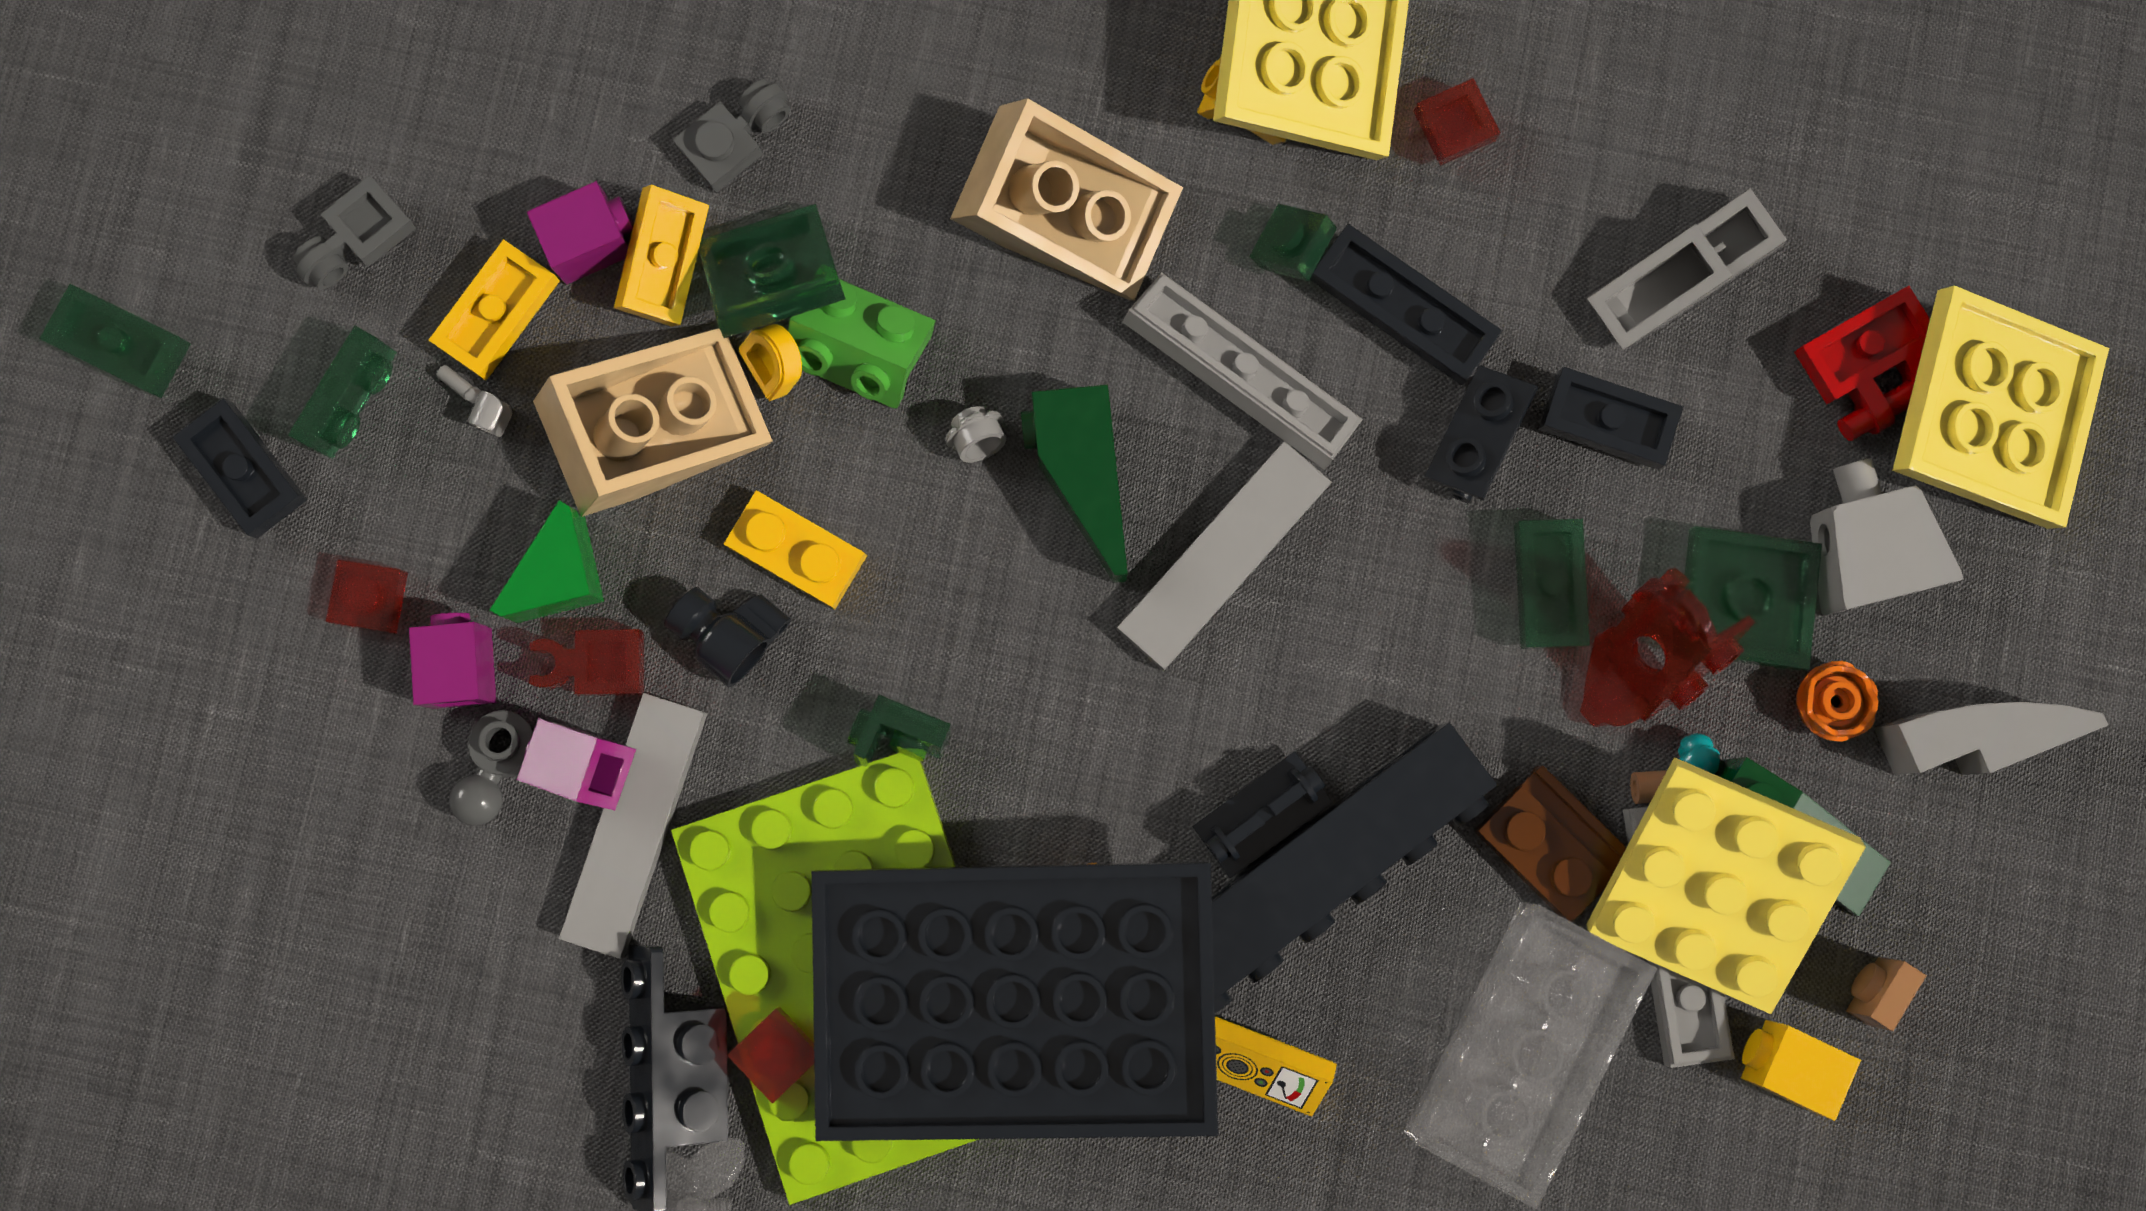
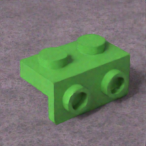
[788,272,935,408]

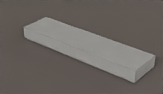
[1123,272,1363,470]
[1117,441,1332,671]
[559,693,708,959]
[1623,806,1735,1068]

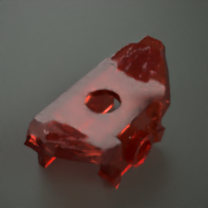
[1580,568,1756,727]

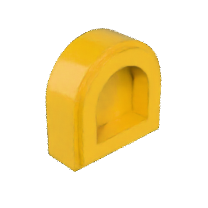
[739,324,802,401]

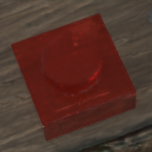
[1413,78,1501,166]
[326,560,408,634]
[727,1006,814,1104]

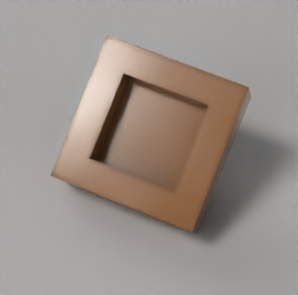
[1846,957,1927,1031]

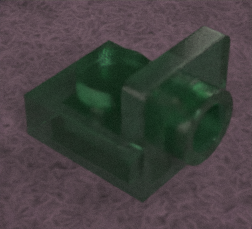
[847,695,951,767]

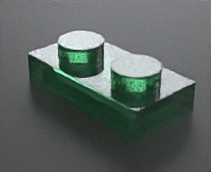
[39,284,191,398]
[288,325,397,459]
[1514,519,1590,649]

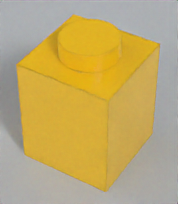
[1741,1019,1861,1121]

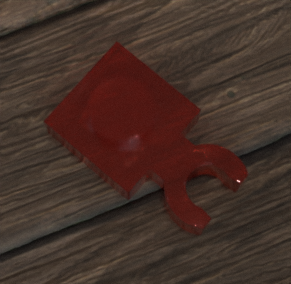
[529,629,644,696]

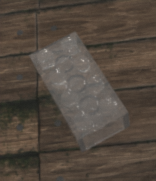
[1403,902,1657,1210]

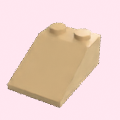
[950,98,1183,300]
[533,327,772,517]

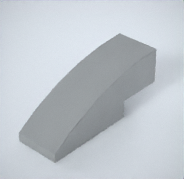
[1587,188,1787,350]
[1874,702,2108,775]

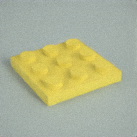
[1213,0,1409,160]
[1892,286,2109,529]
[1586,757,1866,1014]

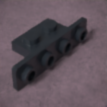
[621,945,728,1211]

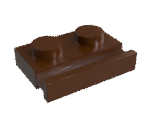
[1474,765,1626,923]

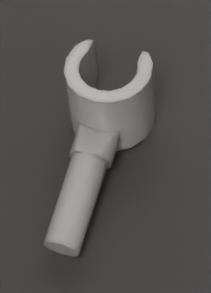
[436,365,512,437]

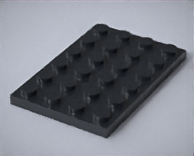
[812,862,1218,1141]

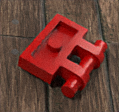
[1794,285,1930,441]

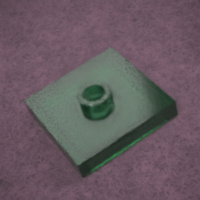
[699,204,846,338]
[1676,526,1822,671]

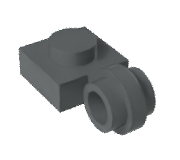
[673,79,791,193]
[293,175,416,290]

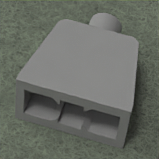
[1810,459,1964,616]

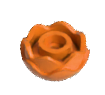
[1796,661,1878,742]

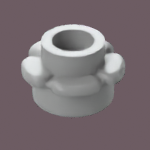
[945,406,1006,463]

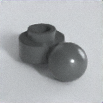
[449,711,534,826]

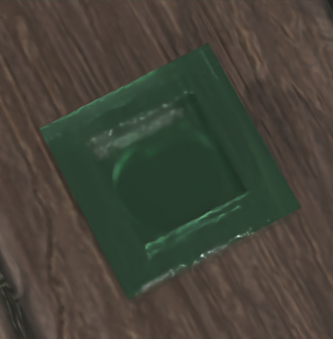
[1249,204,1337,281]

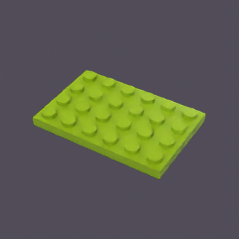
[671,747,979,1205]

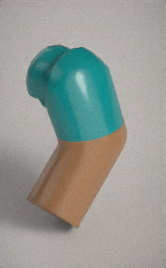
[1630,733,1720,804]

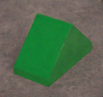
[490,500,604,623]

